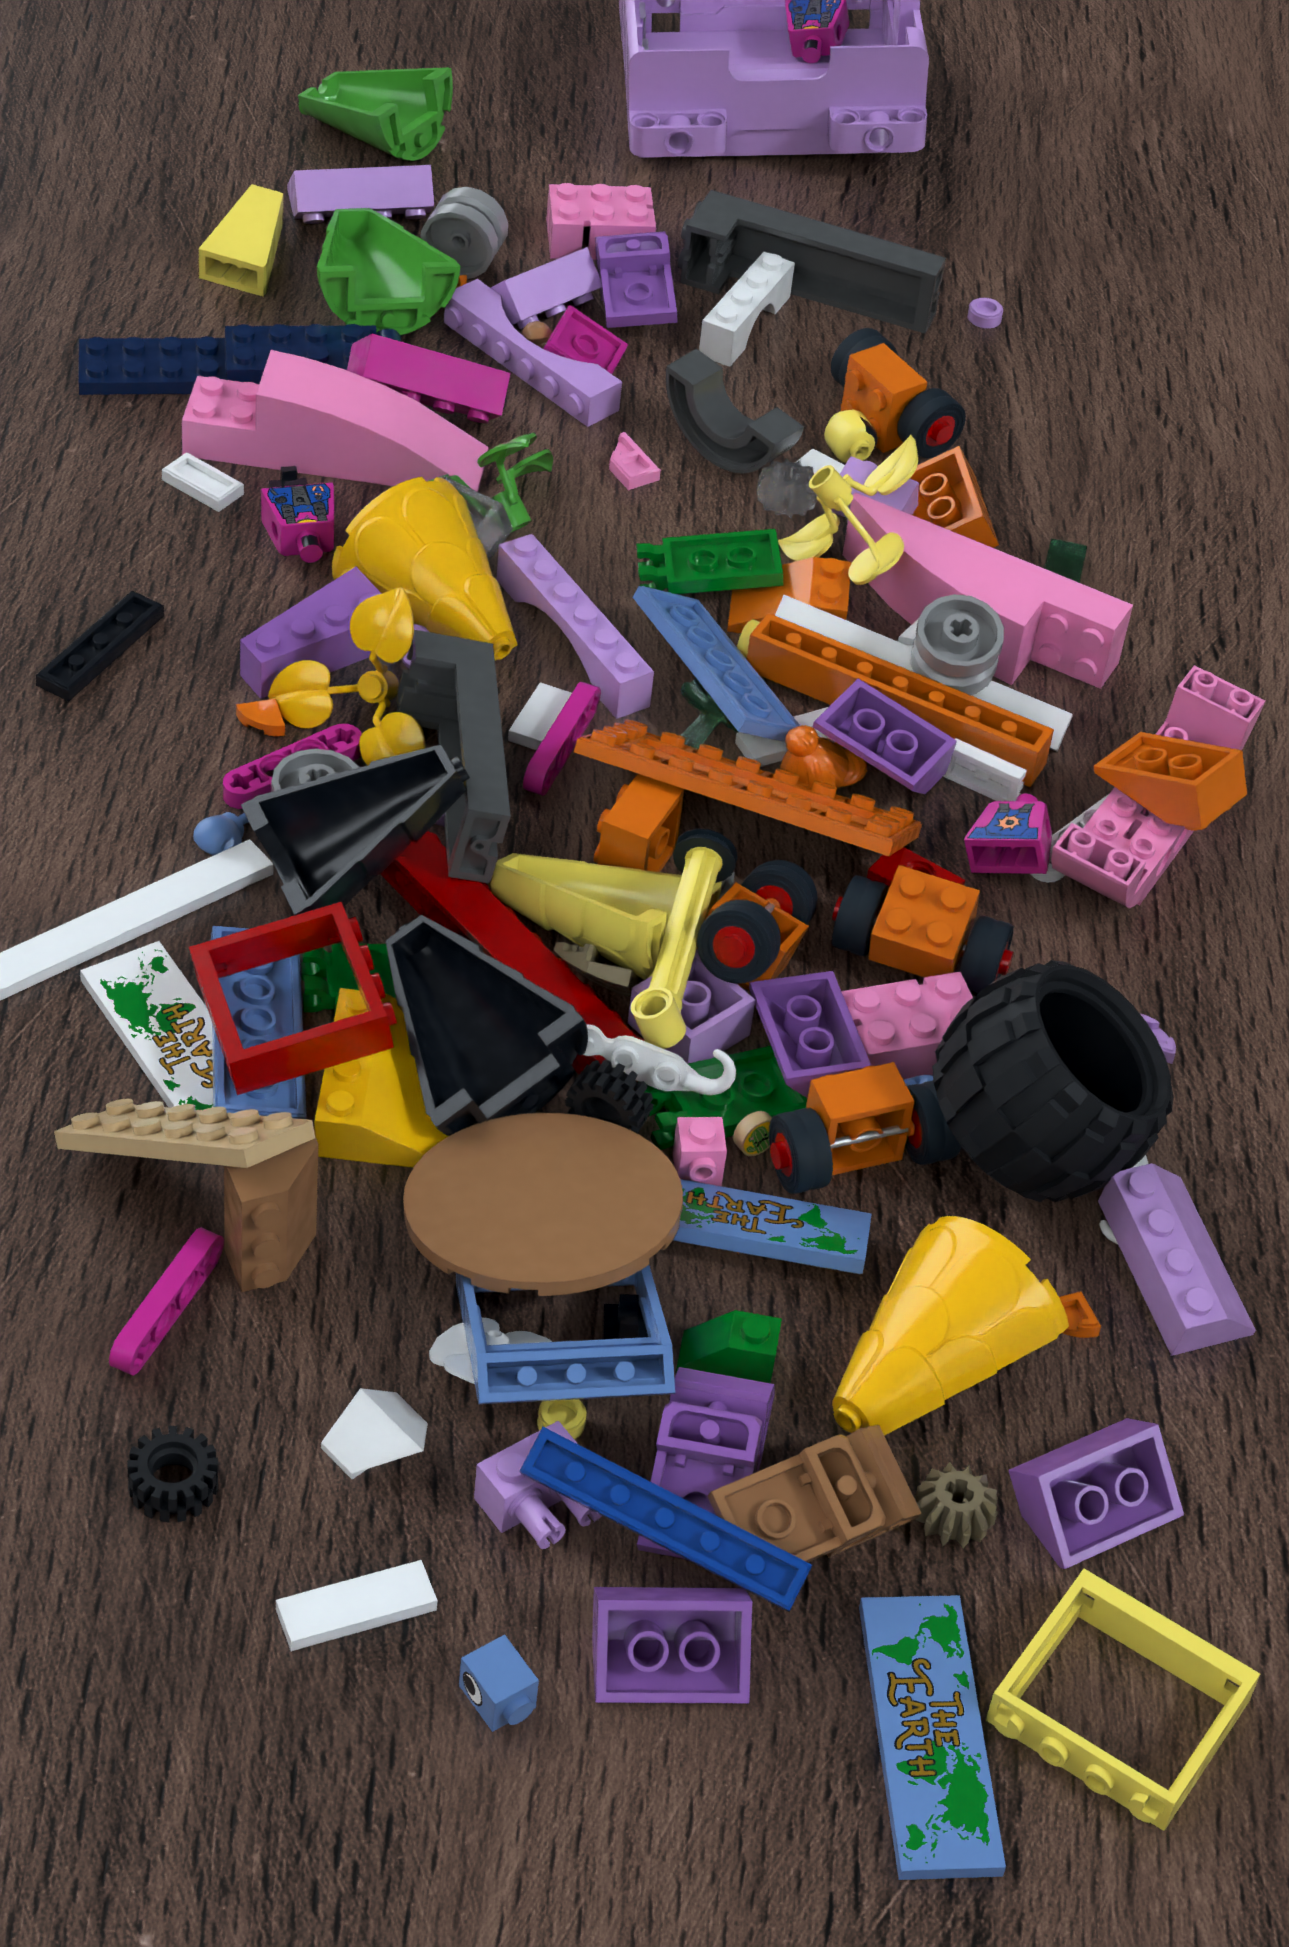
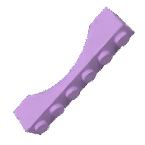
[444,279,622,427]
[496,534,654,719]

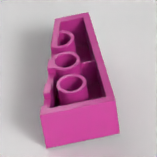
[347,334,511,423]

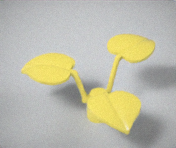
[778,434,918,585]

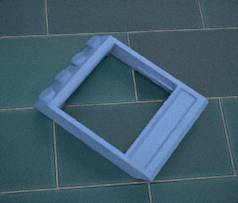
[456,1265,676,1404]

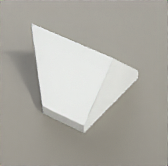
[321,1388,428,1479]

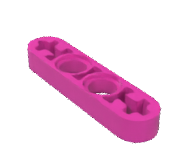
[523,681,601,796]
[223,724,362,809]
[109,1227,224,1376]

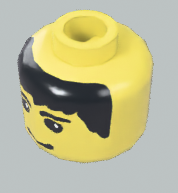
[824,409,878,463]

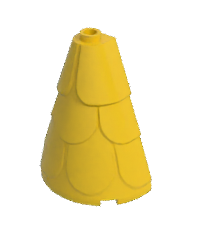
[332,477,518,661]
[832,1216,1069,1436]

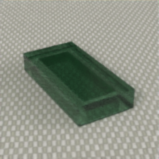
[1044,539,1087,583]

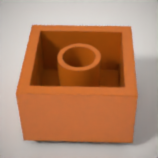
[594,773,684,872]

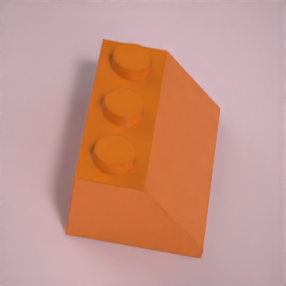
[911,446,999,548]

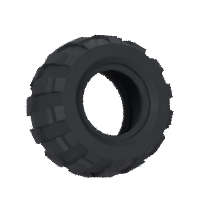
[932,960,1174,1203]

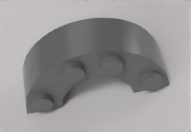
[666,349,804,473]

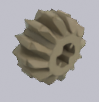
[915,1462,998,1549]

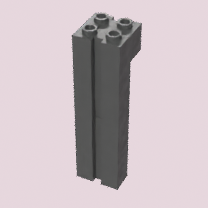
[678,190,946,334]
[396,630,511,883]

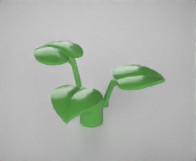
[428,432,553,535]

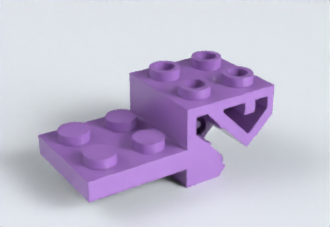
[595,231,677,328]
[637,1367,775,1559]

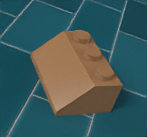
[224,1137,319,1292]

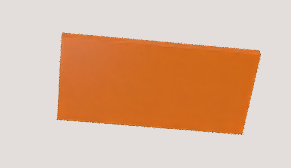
[574,719,922,856]

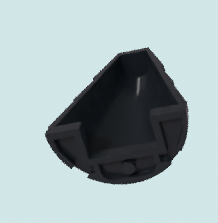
[241,745,470,915]
[386,915,588,1136]

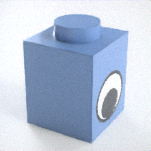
[459,1635,539,1732]

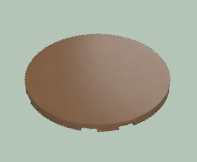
[403,1113,683,1296]

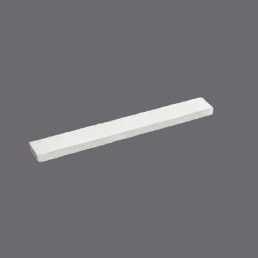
[775,595,1073,752]
[0,839,273,1001]

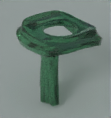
[680,679,738,749]

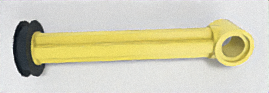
[631,829,738,1049]

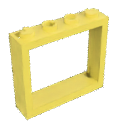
[986,1568,1260,1831]

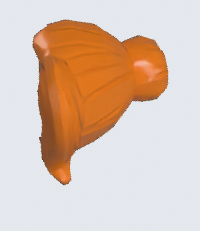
[780,725,868,788]

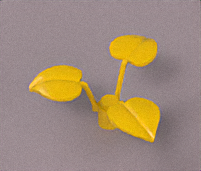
[268,588,426,766]

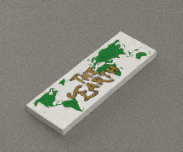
[80,941,213,1110]

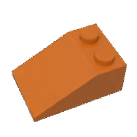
[727,557,852,633]
[1094,732,1247,831]

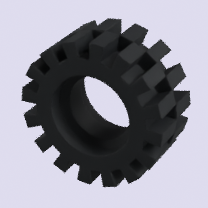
[565,1060,654,1133]
[127,1426,218,1523]

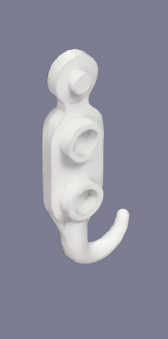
[583,1024,736,1096]

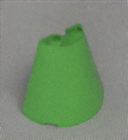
[298,67,453,161]

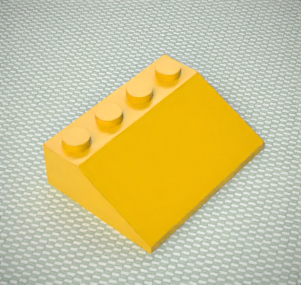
[314,988,449,1168]

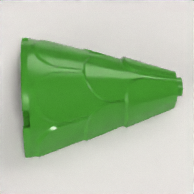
[317,208,461,335]

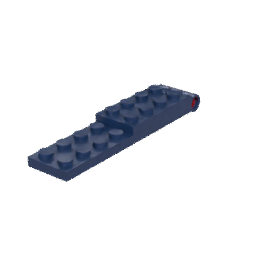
[79,324,402,395]

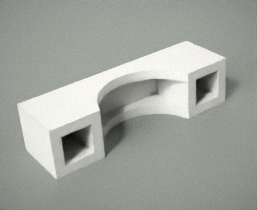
[699,252,795,367]

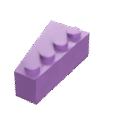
[240,567,382,699]

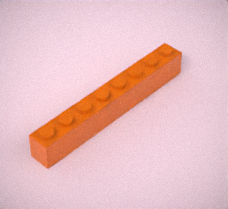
[747,613,1054,787]

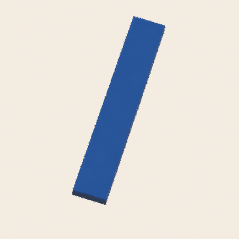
[520,1427,812,1612]

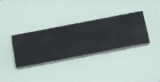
[36,591,164,701]

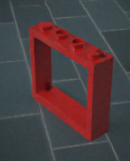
[188,902,397,1095]

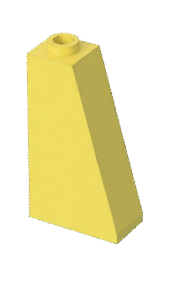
[199,184,283,297]

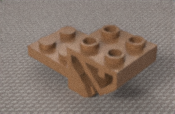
[708,1425,922,1562]

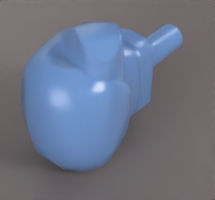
[193,812,249,856]

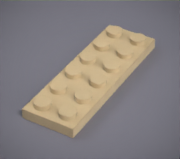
[54,1099,315,1168]

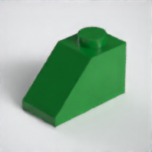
[676,1310,782,1383]

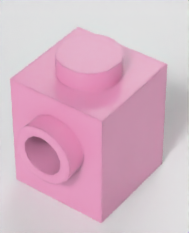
[672,1117,727,1186]

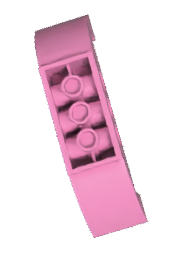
[1051,665,1265,908]

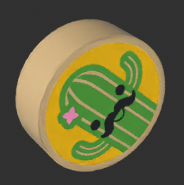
[733,1111,772,1156]

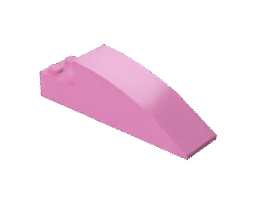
[182,350,488,497]
[842,492,1133,689]

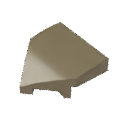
[554,942,640,997]

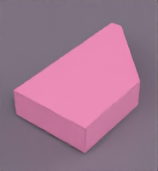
[609,432,661,490]

